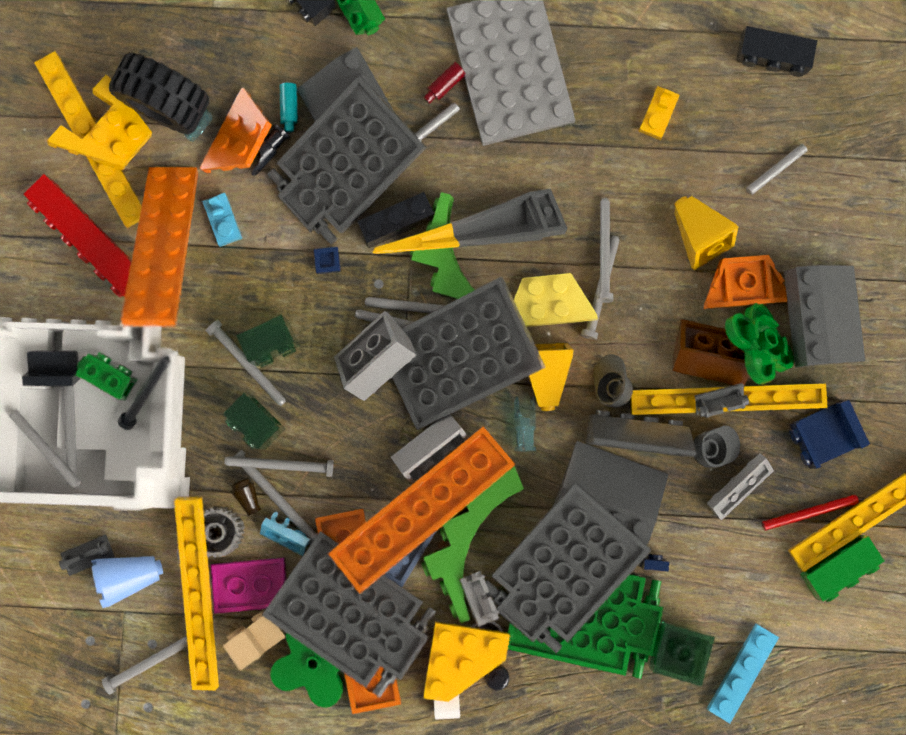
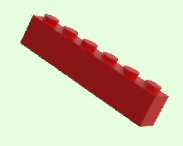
[23,174,132,298]

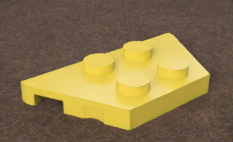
[514,273,598,327]

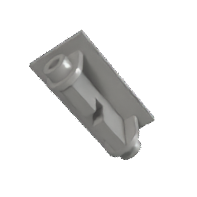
[459,571,499,626]

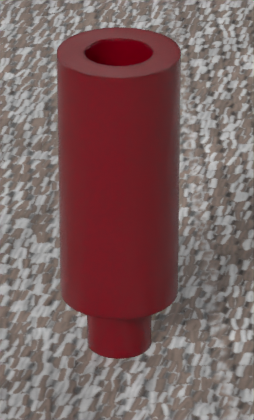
[423,62,466,104]

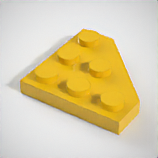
[423,622,510,702]

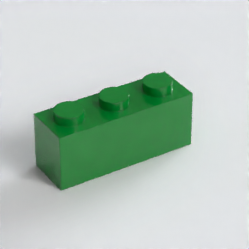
[800,535,885,602]

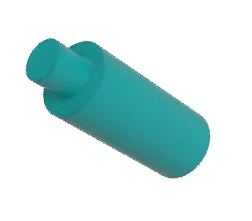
[279,83,298,133]

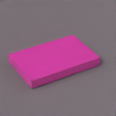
[211,557,287,614]

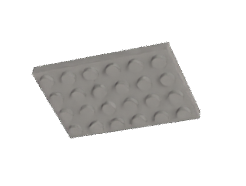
[447,0,575,146]

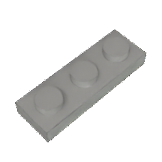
[707,453,774,521]

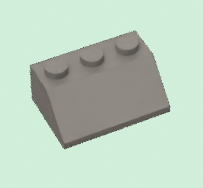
[334,311,416,401]
[391,414,469,485]

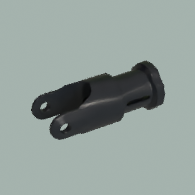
[251,123,291,176]

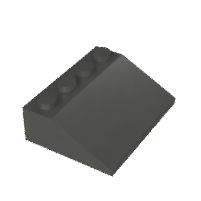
[297,47,394,122]
[784,265,865,368]
[586,410,696,457]
[553,441,668,545]

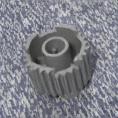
[203,507,245,558]

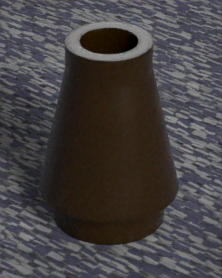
[231,477,261,516]

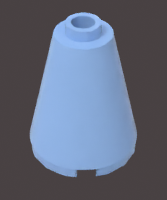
[91,556,164,608]

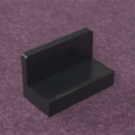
[22,350,80,386]

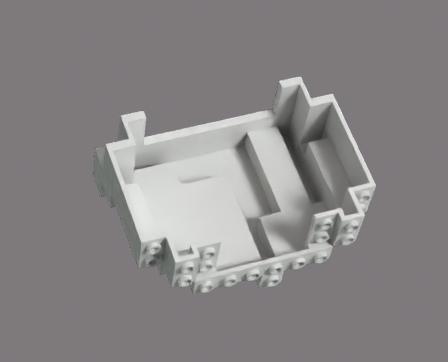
[0,317,190,510]

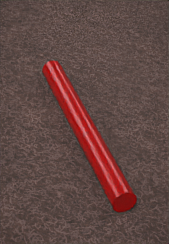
[762,494,859,531]

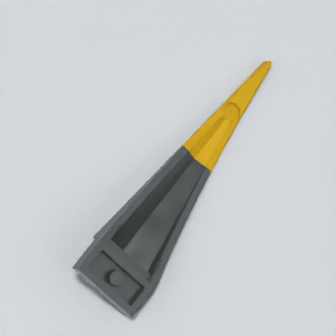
[373,189,567,254]

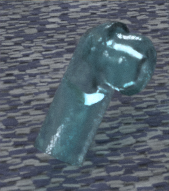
[184,109,212,142]

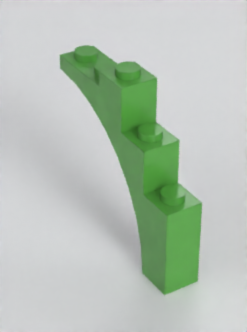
[410,192,475,299]
[421,466,524,623]

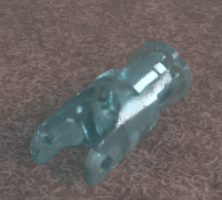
[514,396,536,452]

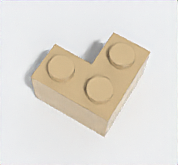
[223,610,286,671]

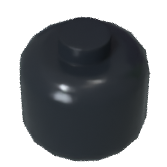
[485,664,510,691]

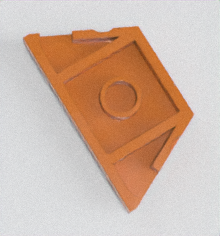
[199,88,272,173]
[704,255,787,310]

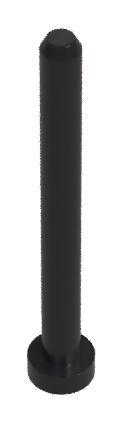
[118,355,171,430]

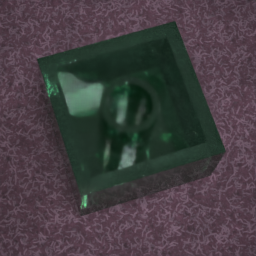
[236,314,300,368]
[223,393,286,449]
[649,620,715,686]

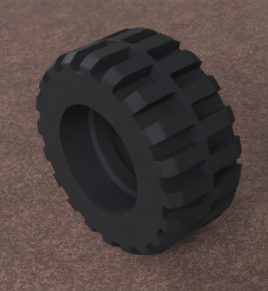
[109,52,209,135]

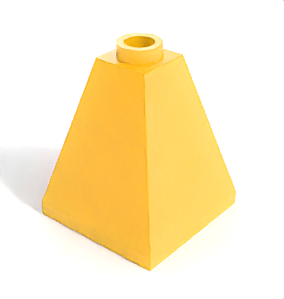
[674,196,738,271]
[529,343,573,411]

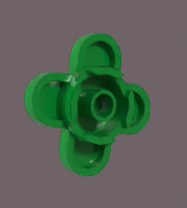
[725,303,794,385]
[270,633,343,708]

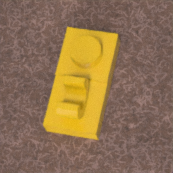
[639,86,680,140]

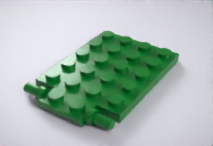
[507,574,664,679]

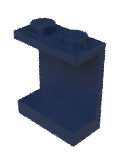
[789,400,870,469]

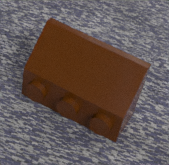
[672,319,749,386]

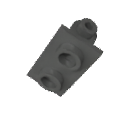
[695,383,749,418]
[59,535,115,576]

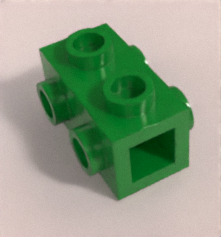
[336,0,385,35]
[76,352,138,401]

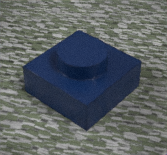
[314,247,341,274]
[640,554,669,572]

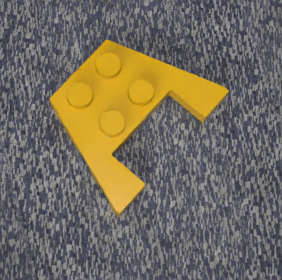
[47,75,152,170]

